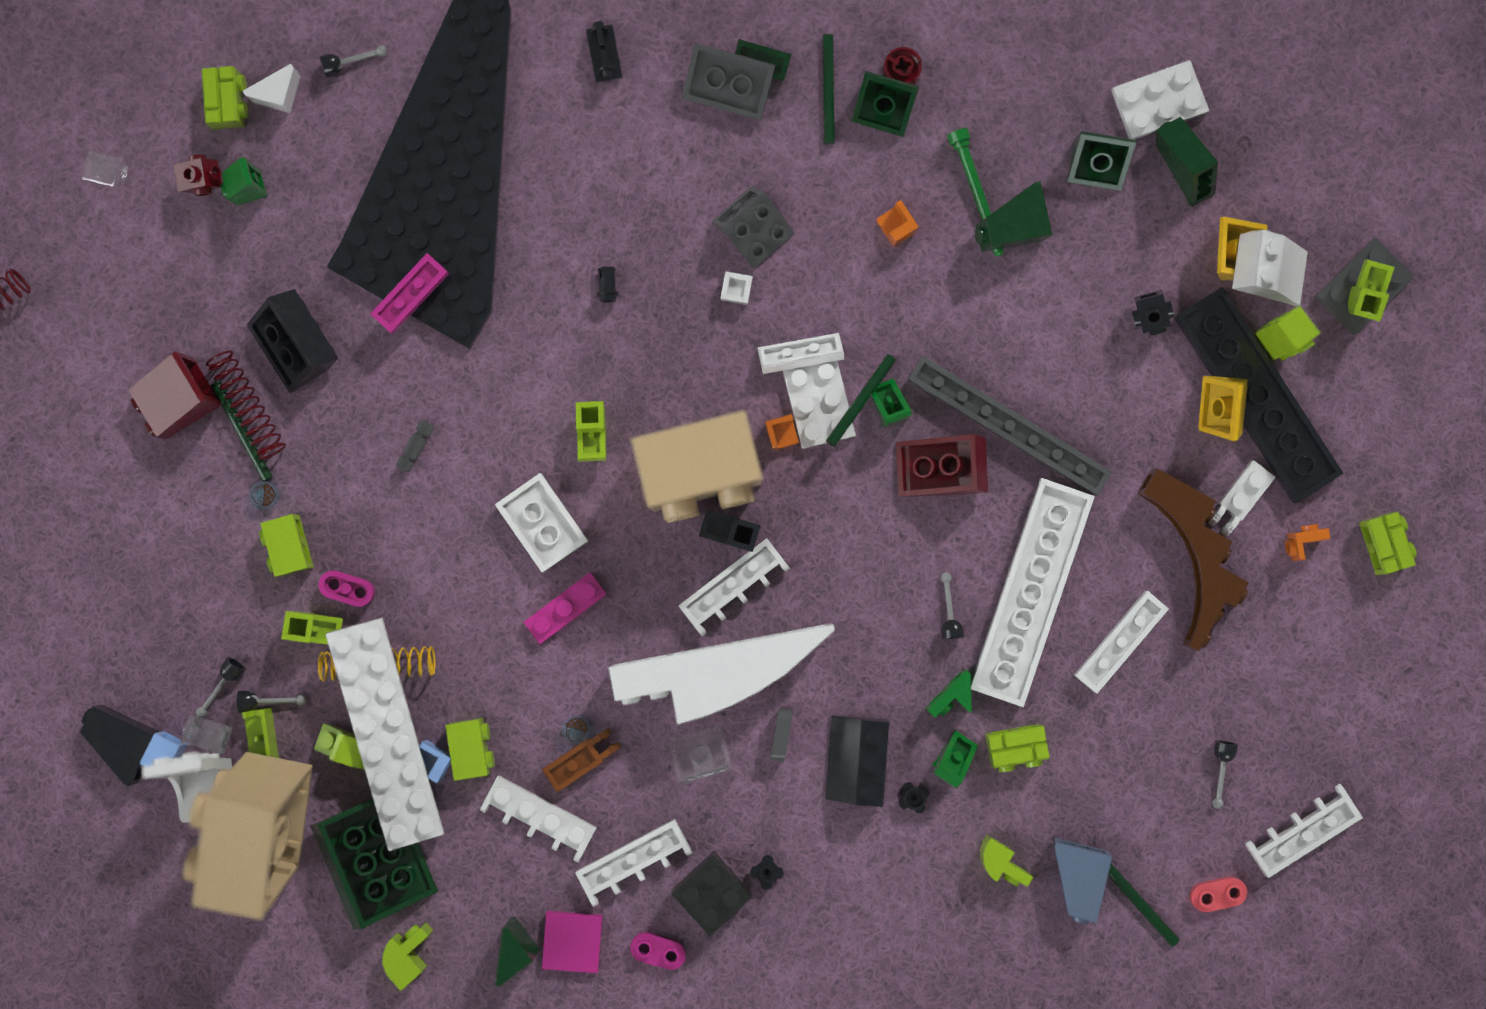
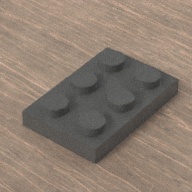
[682,43,776,120]
[1314,237,1415,335]

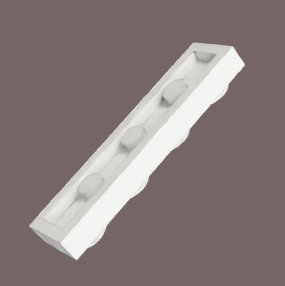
[1074,591,1169,694]

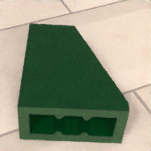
[1156,117,1218,207]
[975,181,1053,252]

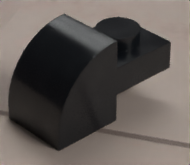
[699,510,761,552]

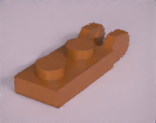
[542,727,622,792]

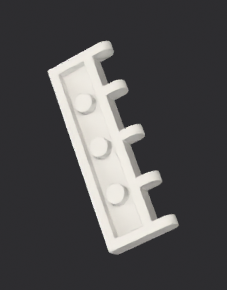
[679,538,790,636]
[480,775,597,862]
[1245,784,1363,878]
[575,819,693,907]

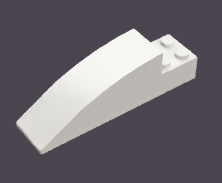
[609,623,834,724]

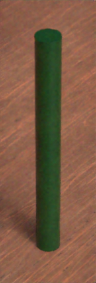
[822,34,835,144]
[826,354,896,447]
[211,381,273,482]
[1108,863,1180,947]

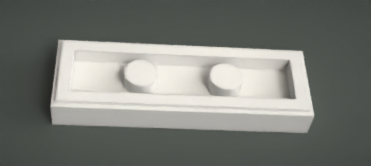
[758,333,844,374]

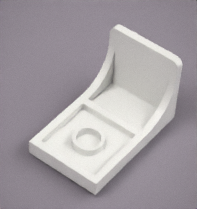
[142,752,232,822]

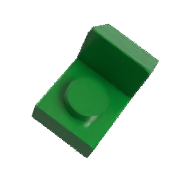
[925,669,972,718]
[932,730,978,788]

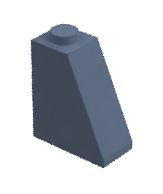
[1053,838,1112,924]

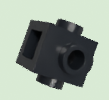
[1132,290,1175,335]

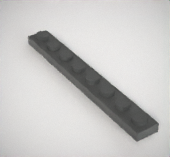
[907,356,1112,496]

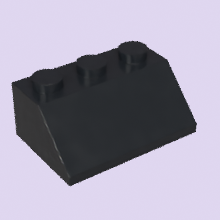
[246,289,338,394]
[825,715,889,807]

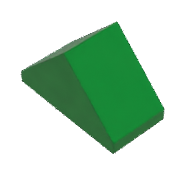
[871,379,912,428]

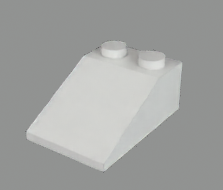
[1232,230,1308,306]

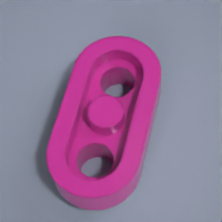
[318,571,375,607]
[630,932,686,970]

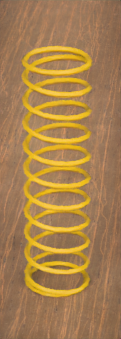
[318,646,436,682]

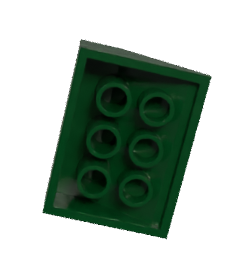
[310,798,438,930]

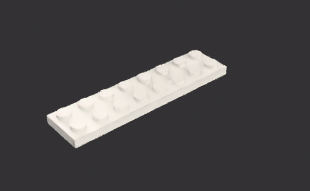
[971,478,1095,707]
[326,617,444,851]

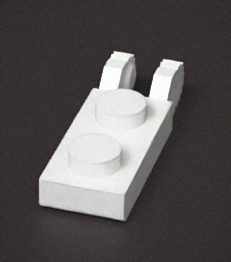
[1209,460,1275,537]

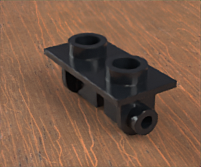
[586,21,623,83]

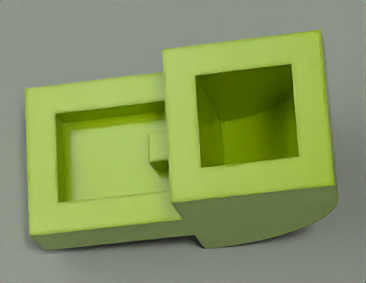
[1348,259,1395,322]
[576,401,607,462]
[281,611,343,645]
[314,723,365,769]
[980,834,1033,887]

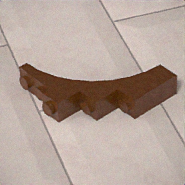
[1138,468,1249,651]

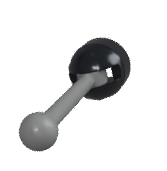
[319,45,387,78]
[940,572,964,640]
[195,657,246,718]
[237,691,307,713]
[1212,740,1238,809]

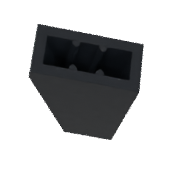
[80,705,160,786]

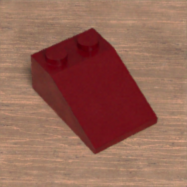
[896,434,988,497]

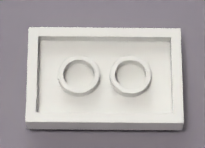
[1111,60,1209,140]
[783,361,856,449]
[495,473,588,573]

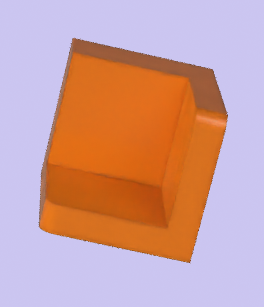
[876,200,919,247]
[765,414,799,451]

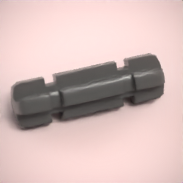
[396,420,434,472]

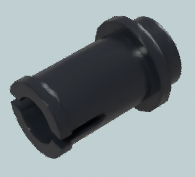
[597,266,619,303]

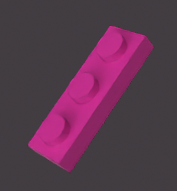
[370,253,449,334]
[523,572,607,644]

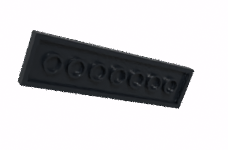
[1173,287,1344,503]

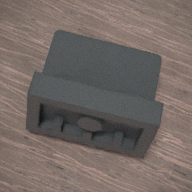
[711,186,794,268]

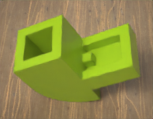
[382,922,433,991]

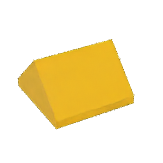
[1217,217,1267,280]
[1198,376,1248,441]

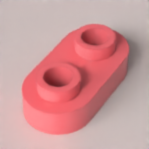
[1189,876,1247,912]

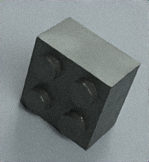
[671,851,751,937]

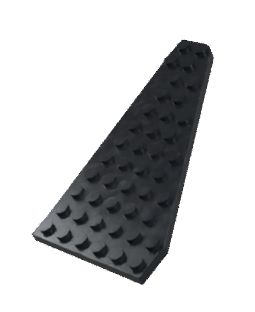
[327,0,512,350]

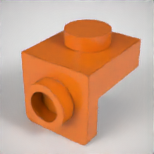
[1285,524,1331,561]

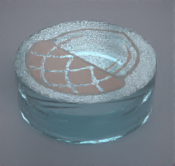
[249,481,280,509]
[562,715,591,744]

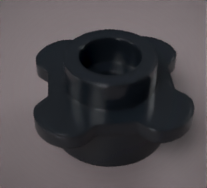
[898,782,930,814]
[750,855,784,889]

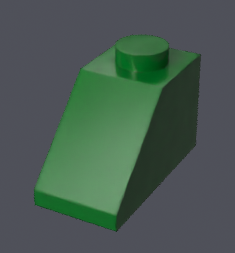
[220,157,268,206]

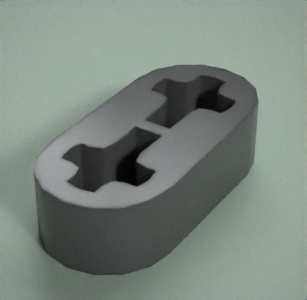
[770,708,793,763]

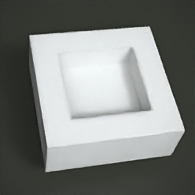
[721,271,753,305]

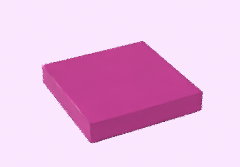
[542,911,603,973]

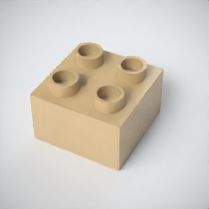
[631,410,762,523]
[183,752,313,920]

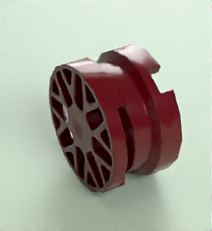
[882,47,922,85]

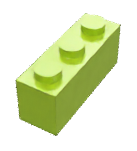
[1253,306,1320,361]

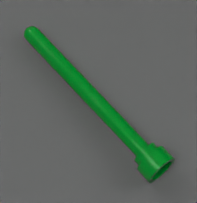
[947,128,1004,257]

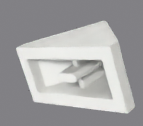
[243,64,300,113]

